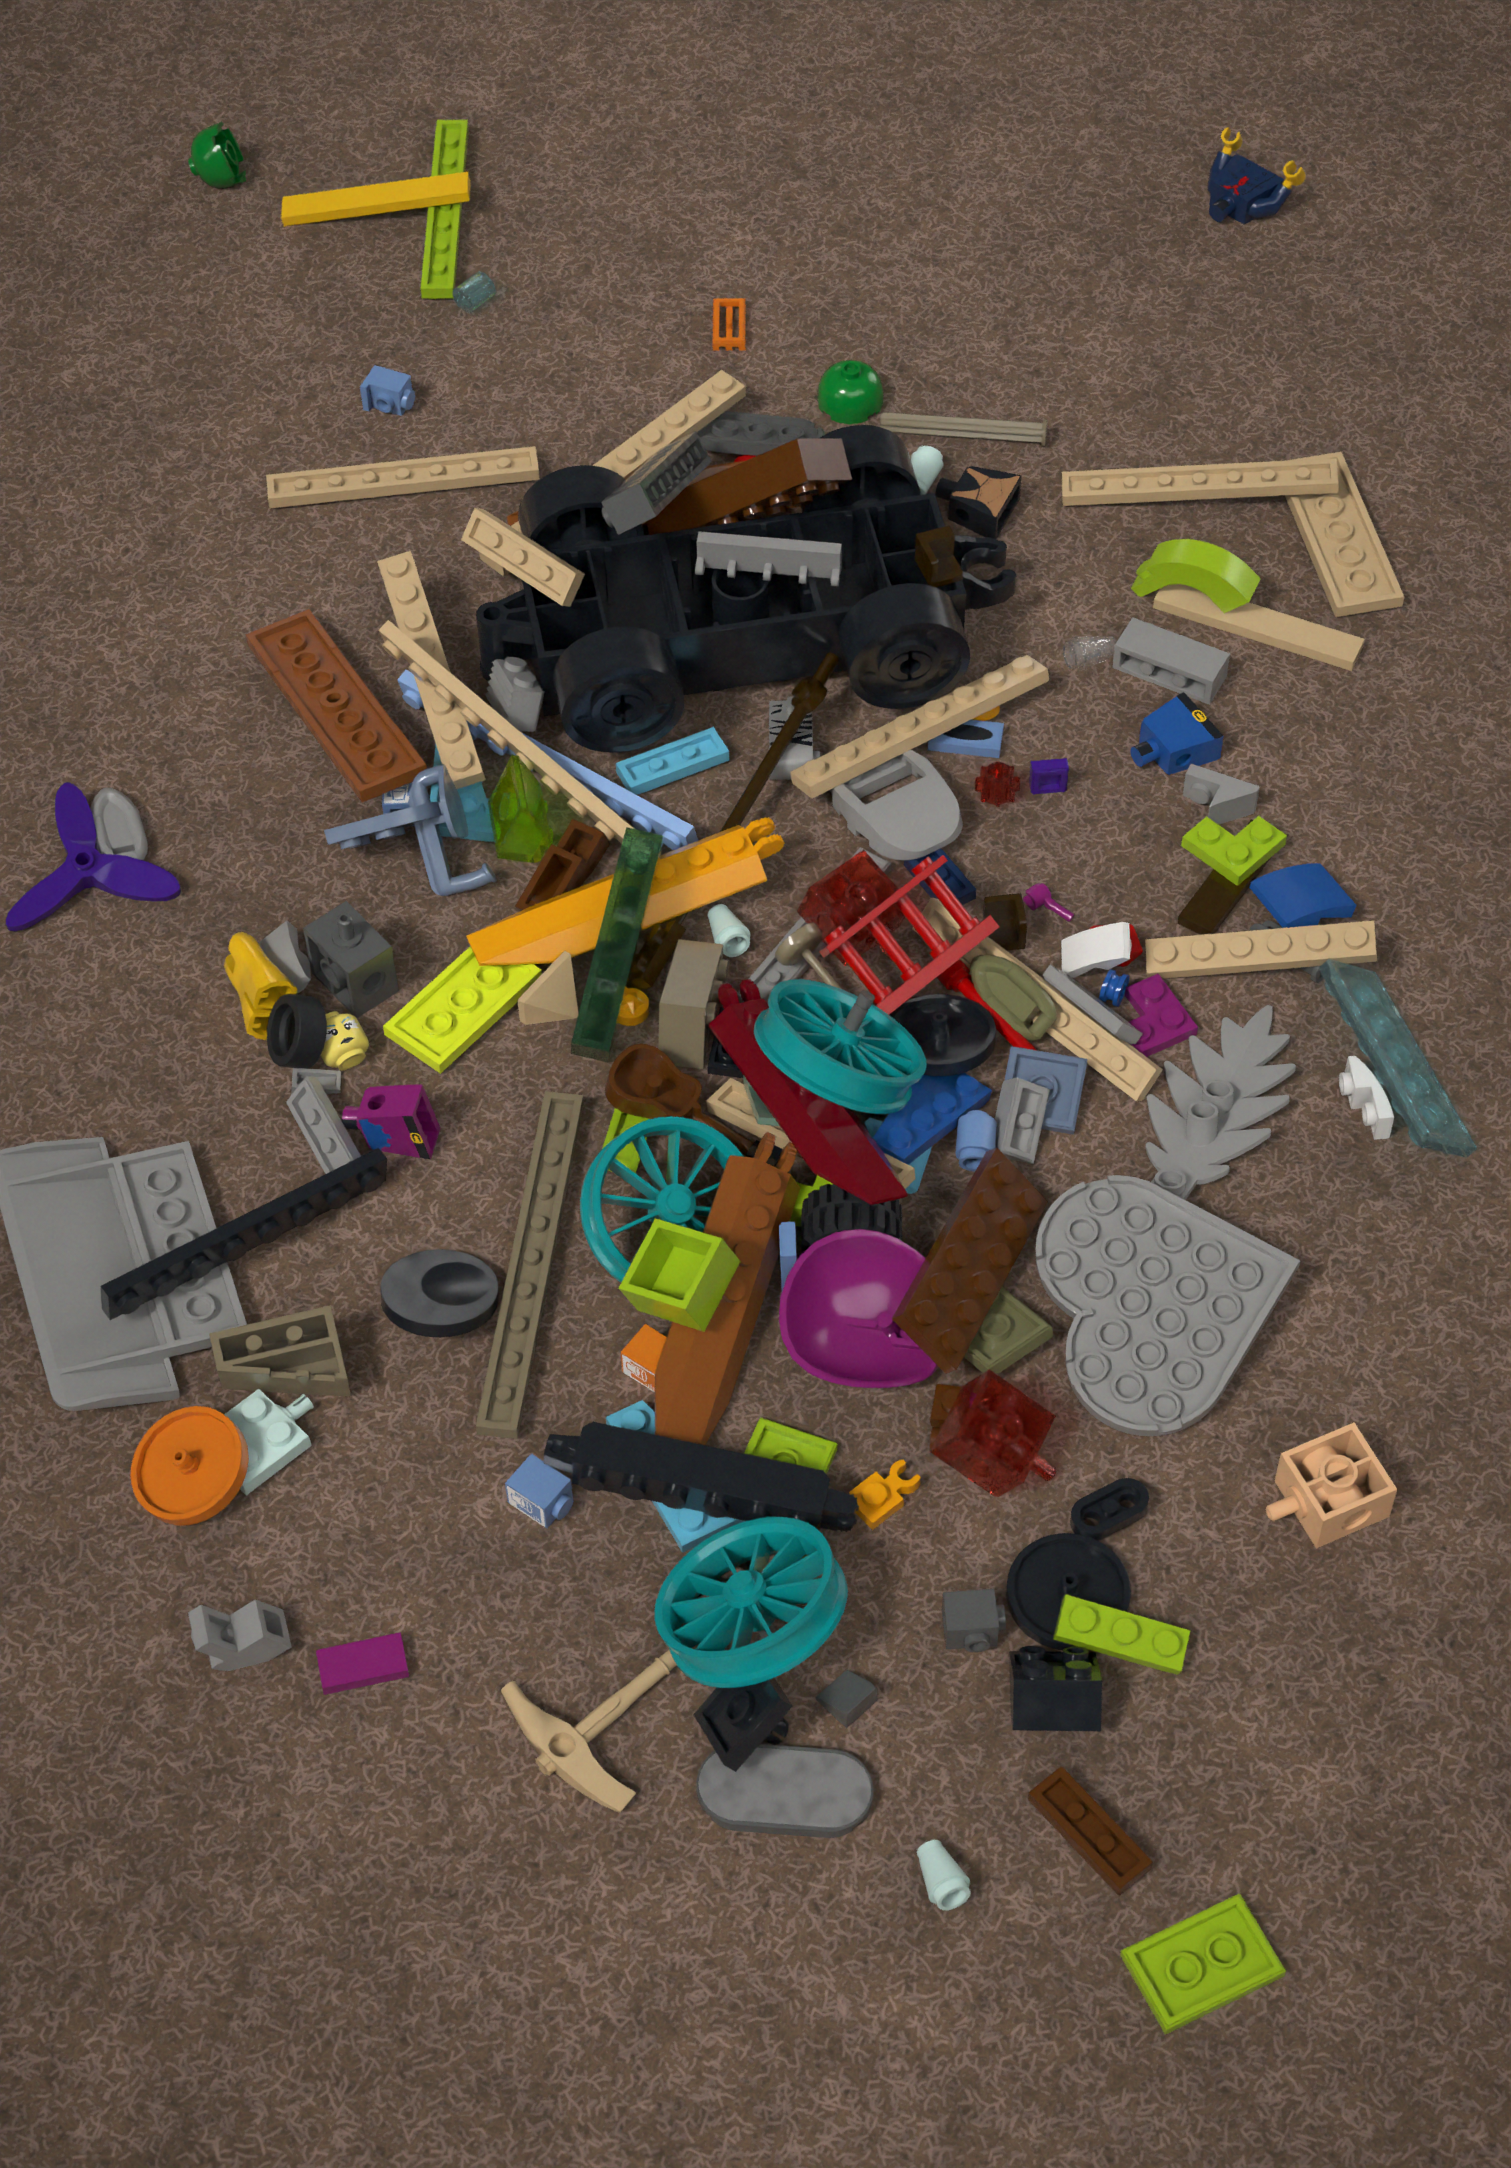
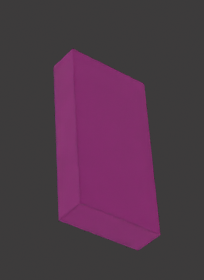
[316,1632,409,1695]

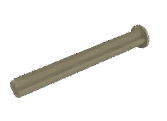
[880,412,1047,447]

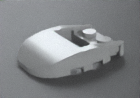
[830,750,963,860]

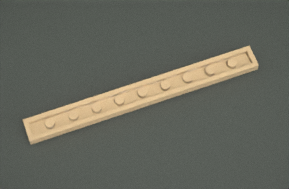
[479,370,746,577]
[379,620,659,864]

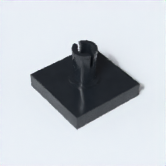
[693,1678,793,1772]

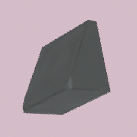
[816,1670,878,1728]

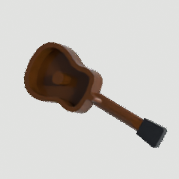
[605,1044,782,1167]

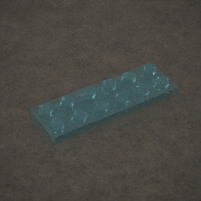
[1318,959,1477,1158]

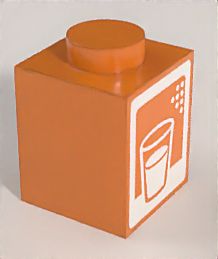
[621,1324,667,1392]

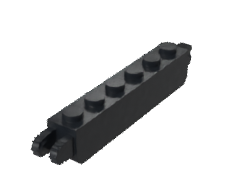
[544,1422,859,1533]

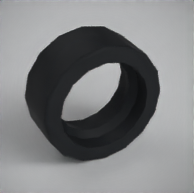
[267,994,327,1069]

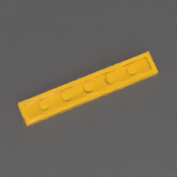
[281,172,470,226]

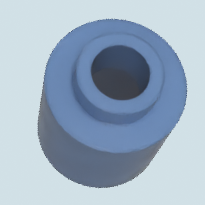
[955,1110,997,1171]

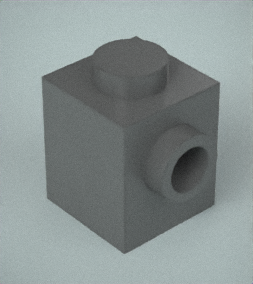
[941,1589,1006,1653]

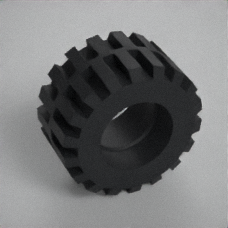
[801,1184,902,1254]

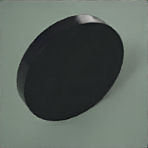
[890,994,996,1076]
[381,1249,498,1338]
[1006,1533,1131,1651]

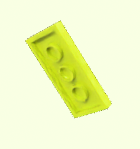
[383,946,542,1074]

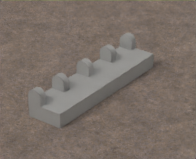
[695,532,842,587]

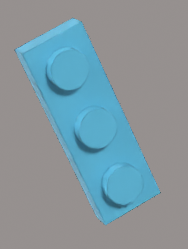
[616,727,729,795]

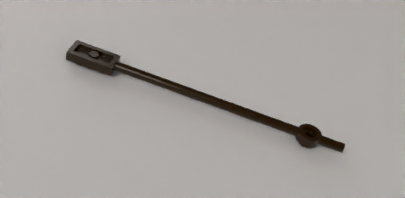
[620,653,839,990]

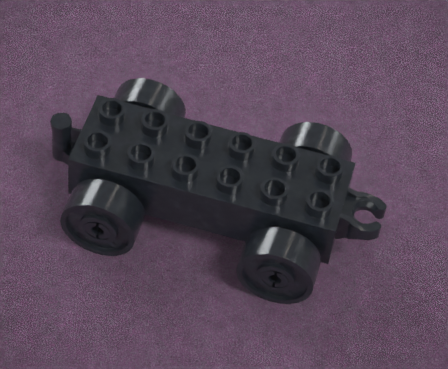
[476,425,1016,753]

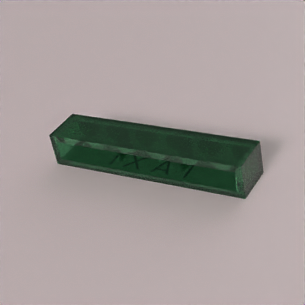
[571,827,663,1063]

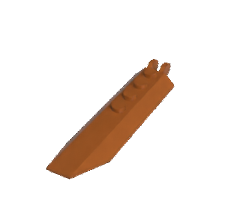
[655,1132,800,1445]

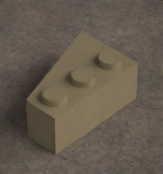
[658,939,729,1069]
[209,1305,351,1397]

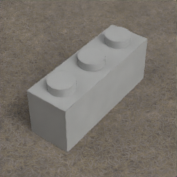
[1112,617,1230,705]

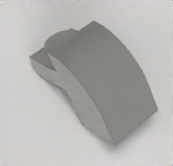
[188,1599,291,1671]

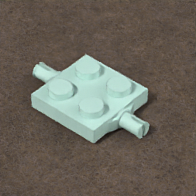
[224,1389,314,1496]

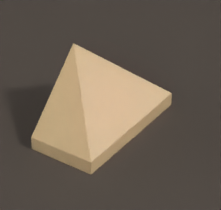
[518,951,579,1025]

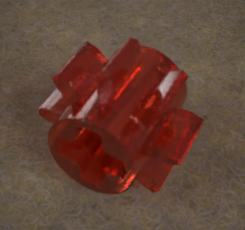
[975,761,1021,807]

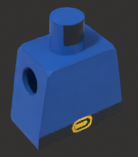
[1130,692,1223,775]

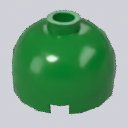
[188,122,246,189]
[817,360,884,424]

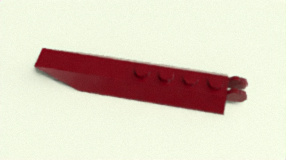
[709,979,908,1205]

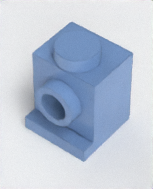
[360,365,415,416]

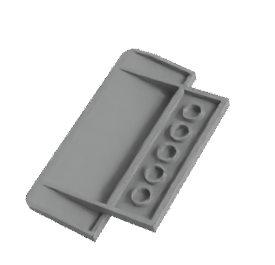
[0,1137,247,1411]

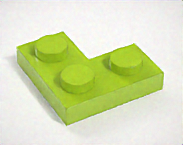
[1181,816,1287,886]

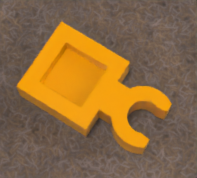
[847,1460,921,1530]

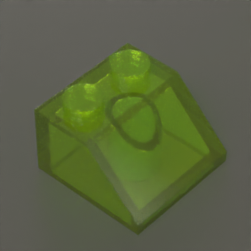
[488,755,553,863]

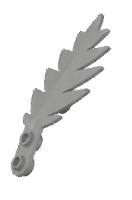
[1146,1005,1296,1200]

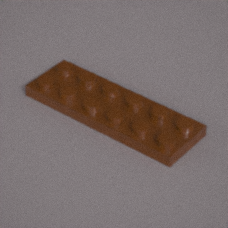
[892,1147,1048,1374]

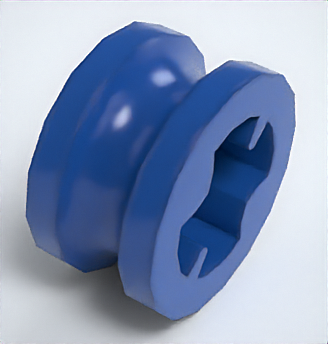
[1099,969,1130,1007]

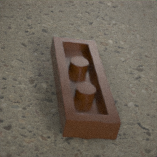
[1028,1766,1153,1896]

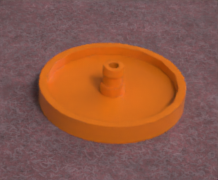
[131,1406,249,1526]

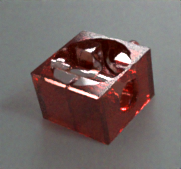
[797,849,905,966]
[930,1369,1057,1497]

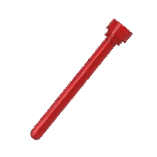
[937,959,1038,1051]

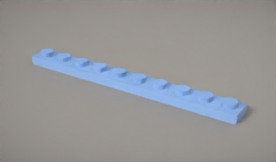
[397,670,698,850]

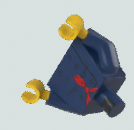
[1207,127,1305,224]

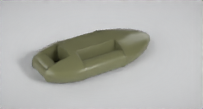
[970,955,1056,1041]

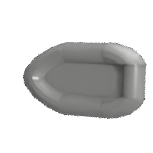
[90,788,148,860]

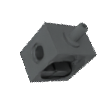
[303,901,399,1018]

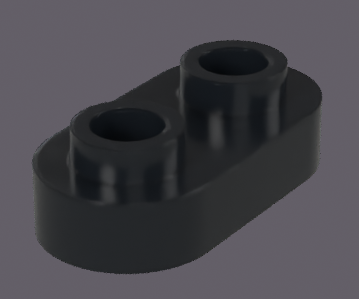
[1070,1478,1149,1541]

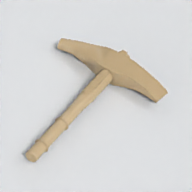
[501,1643,700,1813]

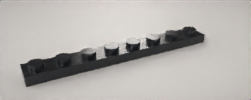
[100,1148,387,1320]

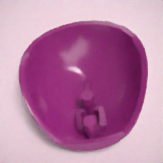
[779,1229,938,1388]

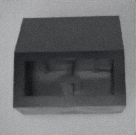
[1009,1646,1102,1731]

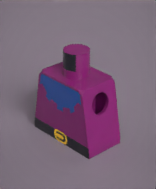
[342,1084,441,1160]

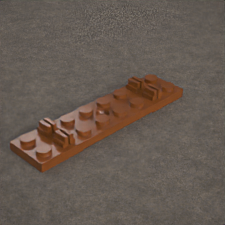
[245,609,427,803]

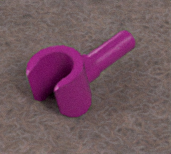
[1023,883,1075,922]

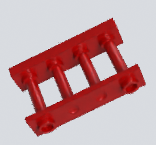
[819,855,999,1015]

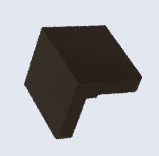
[915,525,963,587]
[982,893,1027,951]

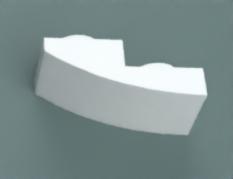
[1061,922,1132,978]
[1339,1056,1394,1140]

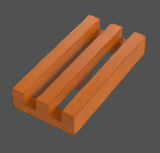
[713,298,746,351]

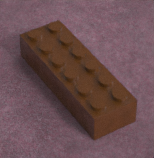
[646,439,852,535]

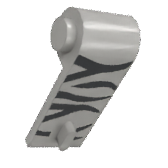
[769,696,820,780]

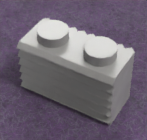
[485,657,544,732]

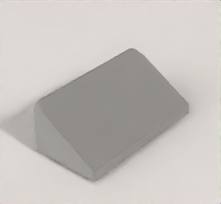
[995,1078,1050,1164]

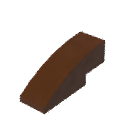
[515,819,610,911]

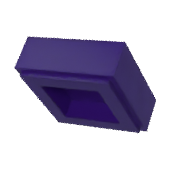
[1029,758,1069,794]

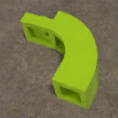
[1131,539,1260,613]

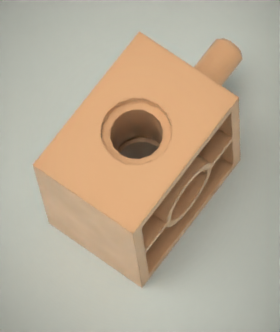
[1266,1423,1397,1548]

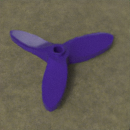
[6,782,181,931]

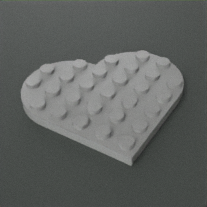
[1036,1175,1300,1436]

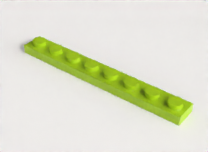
[421,120,469,299]

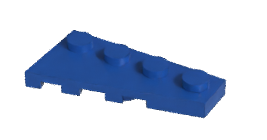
[873,1073,992,1165]

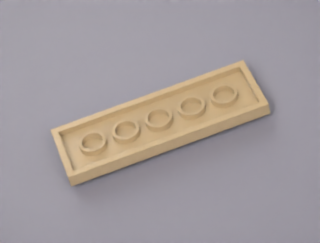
[1285,452,1404,617]

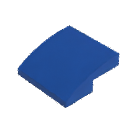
[1249,863,1357,928]

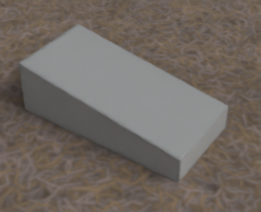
[291,1068,341,1095]

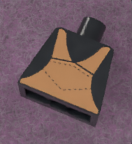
[935,466,1022,539]

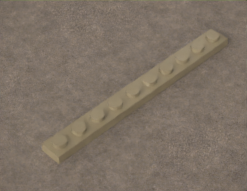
[476,1091,584,1439]

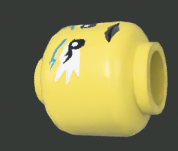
[321,1011,369,1071]

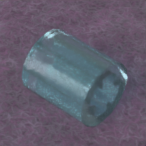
[452,271,496,314]

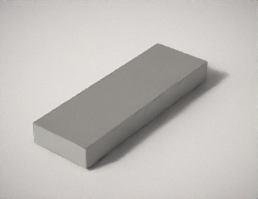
[1043,965,1143,1045]
[286,1076,361,1174]

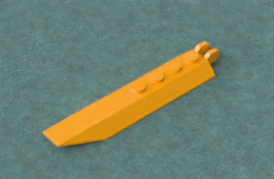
[466,817,785,966]

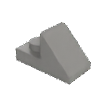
[1183,764,1260,825]

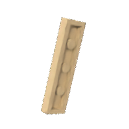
[461,508,585,607]

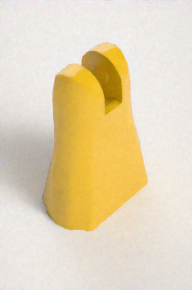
[224,932,297,1040]

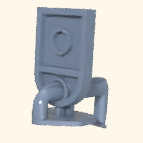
[324,764,497,896]

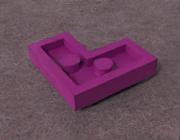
[1125,974,1198,1057]

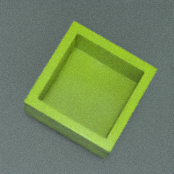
[618,1218,741,1332]

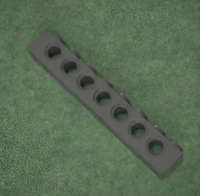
[601,431,712,535]

